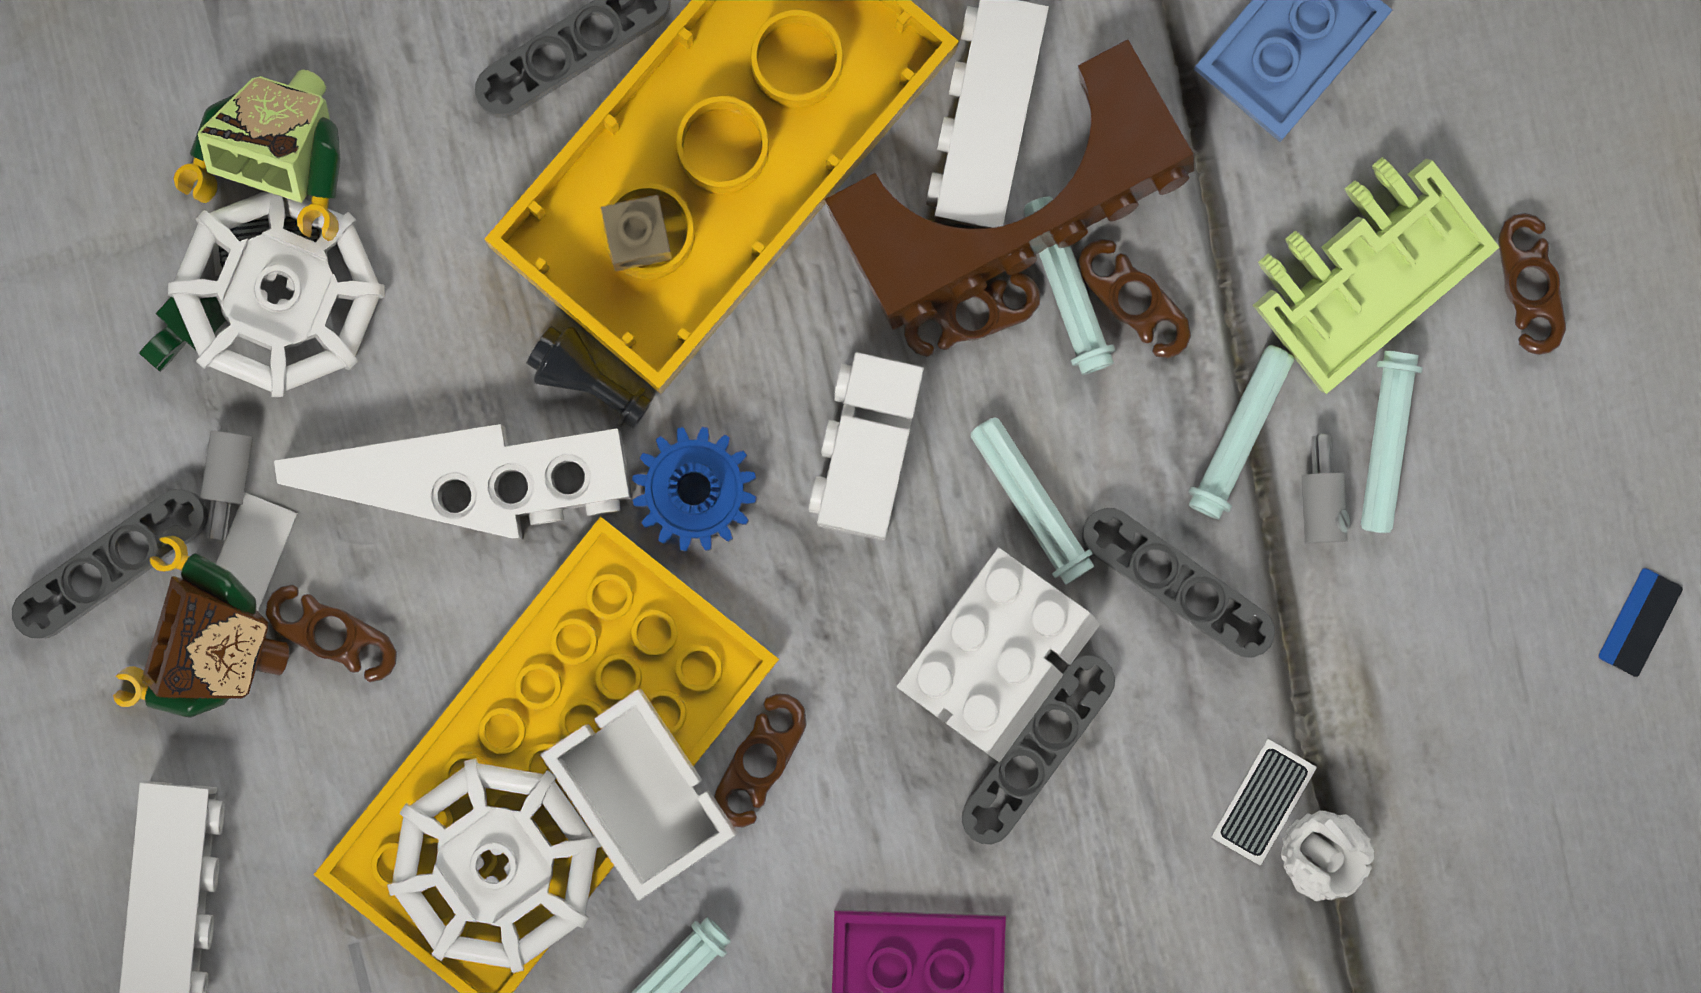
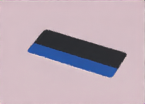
[1599,568,1683,677]

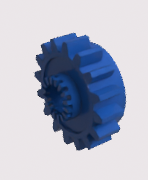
[632,427,757,552]

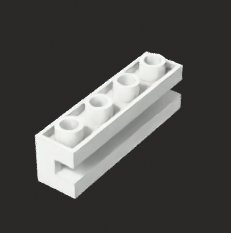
[925,0,1049,229]
[119,781,225,993]

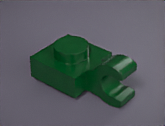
[139,278,228,372]

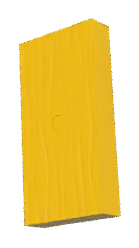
[484,0,959,394]

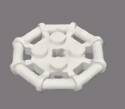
[168,191,385,397]
[387,758,602,973]

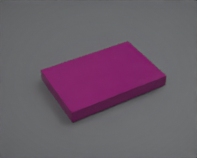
[832,910,1006,993]

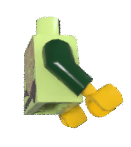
[173,70,340,241]

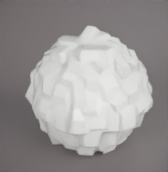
[1281,811,1374,901]

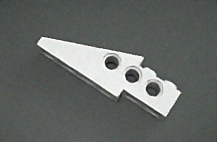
[274,424,632,540]

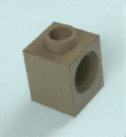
[601,195,672,272]

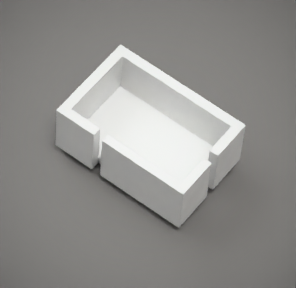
[809,353,924,541]
[897,547,1100,763]
[541,689,737,901]

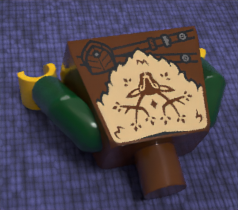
[113,536,289,718]

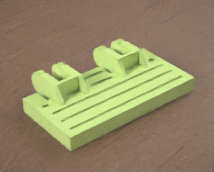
[1253,157,1500,394]

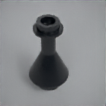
[526,326,652,429]

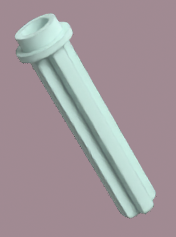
[1024,196,1115,375]
[1188,345,1294,520]
[1361,351,1423,533]
[970,417,1095,585]
[631,917,731,993]

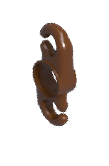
[1498,213,1566,355]
[1078,239,1191,358]
[904,272,1041,357]
[265,584,397,682]
[714,694,807,828]

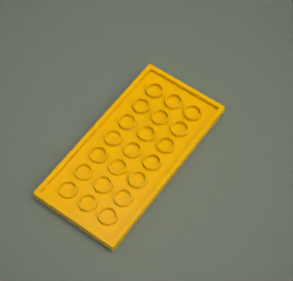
[313,516,779,993]

